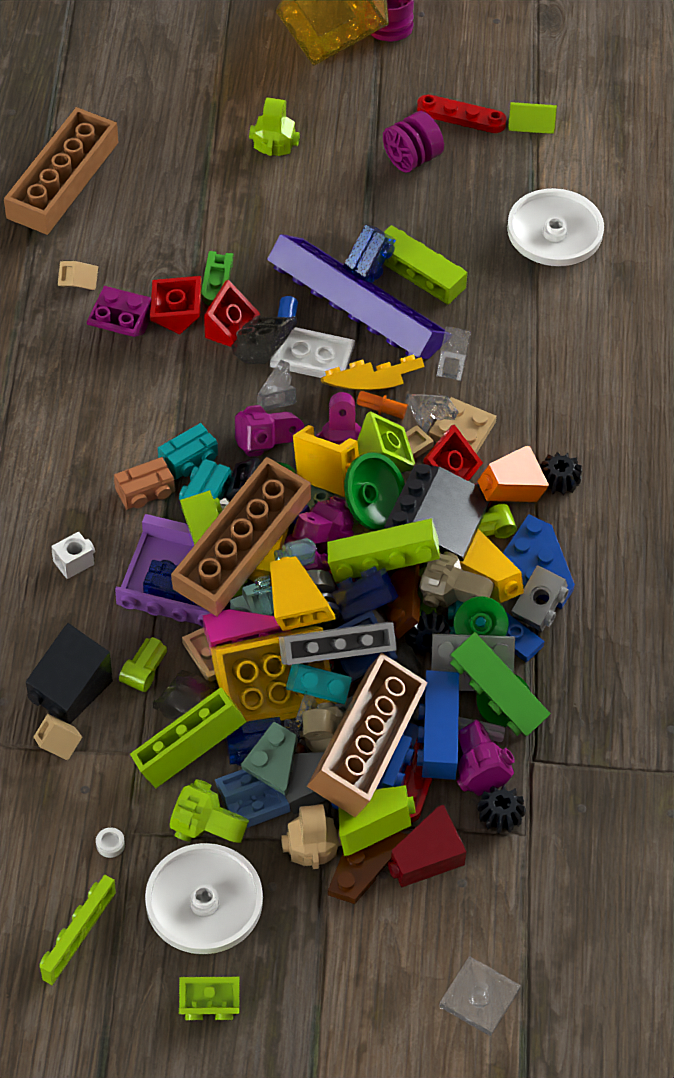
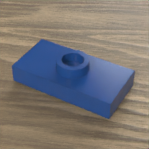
[506,612,545,663]

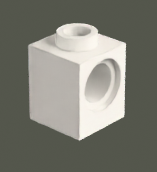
[51,532,95,579]

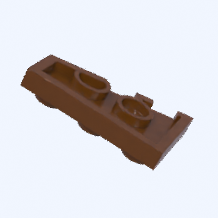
[382,563,423,639]
[328,832,407,904]

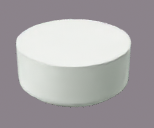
[96,828,125,858]

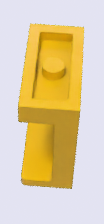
[293,425,359,497]

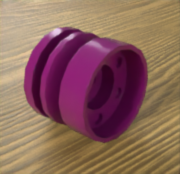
[367,0,414,42]
[383,111,444,173]

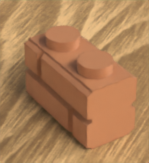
[114,457,175,510]

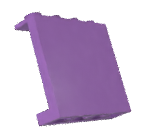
[115,514,228,627]

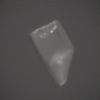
[284,694,319,744]

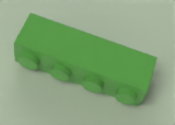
[449,632,551,737]

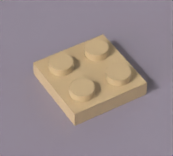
[429,397,497,454]

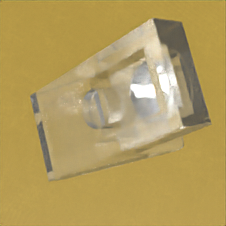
[436,326,471,381]
[258,360,296,411]
[405,394,459,433]

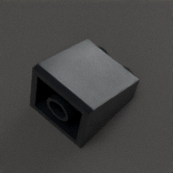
[26,623,113,724]

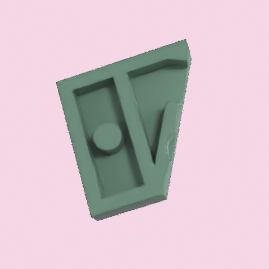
[241,722,298,796]

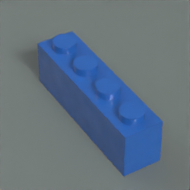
[417,670,459,780]

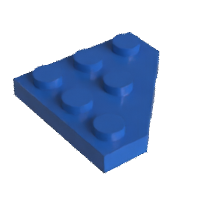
[503,514,575,609]

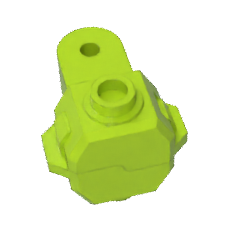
[249,97,300,156]
[170,779,249,843]

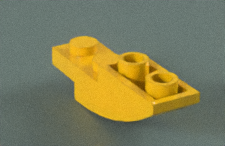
[321,355,425,391]

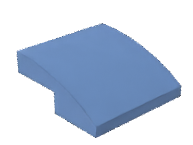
[215,769,290,828]

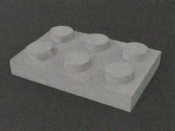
[431,634,515,691]

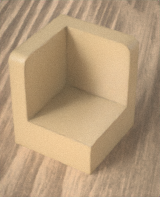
[58,261,98,290]
[34,714,82,760]

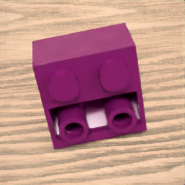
[87,286,151,337]

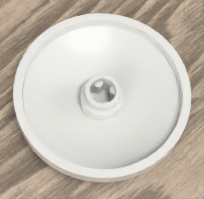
[507,188,604,266]
[145,843,263,954]

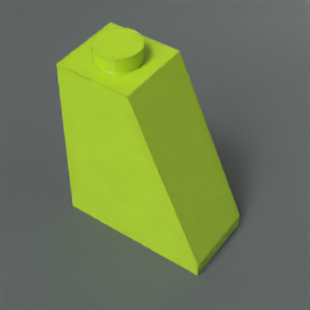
[338,785,416,856]

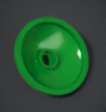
[344,452,405,531]

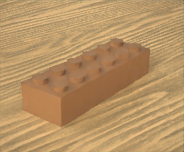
[4,107,118,235]
[171,457,311,617]
[307,653,428,817]

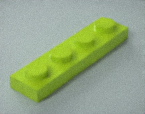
[40,875,116,986]

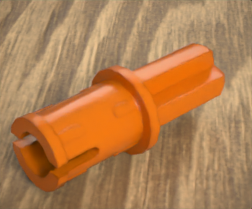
[357,391,408,420]

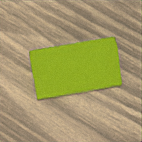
[508,102,557,134]

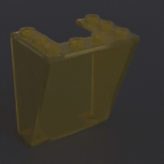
[276,0,389,66]

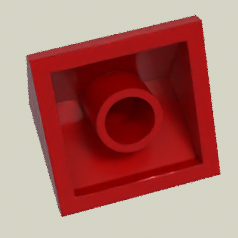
[150,276,202,334]
[204,280,260,349]
[423,425,483,481]

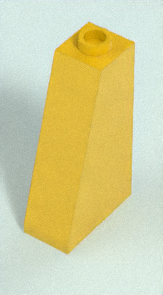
[460,529,524,603]

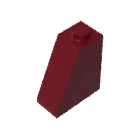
[388,804,467,888]

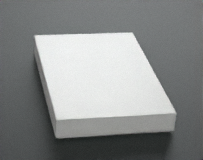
[270,325,355,378]

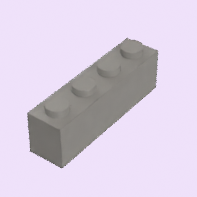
[278,622,397,665]

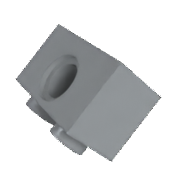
[512,565,569,632]

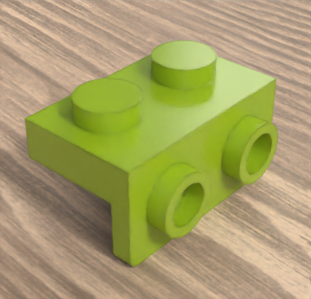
[179,977,240,1020]

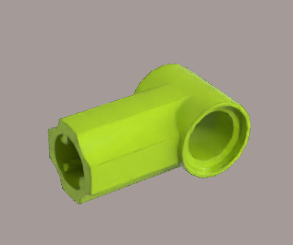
[478,504,517,539]
[119,637,167,692]

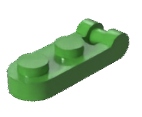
[202,251,234,306]

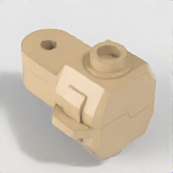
[281,804,342,869]

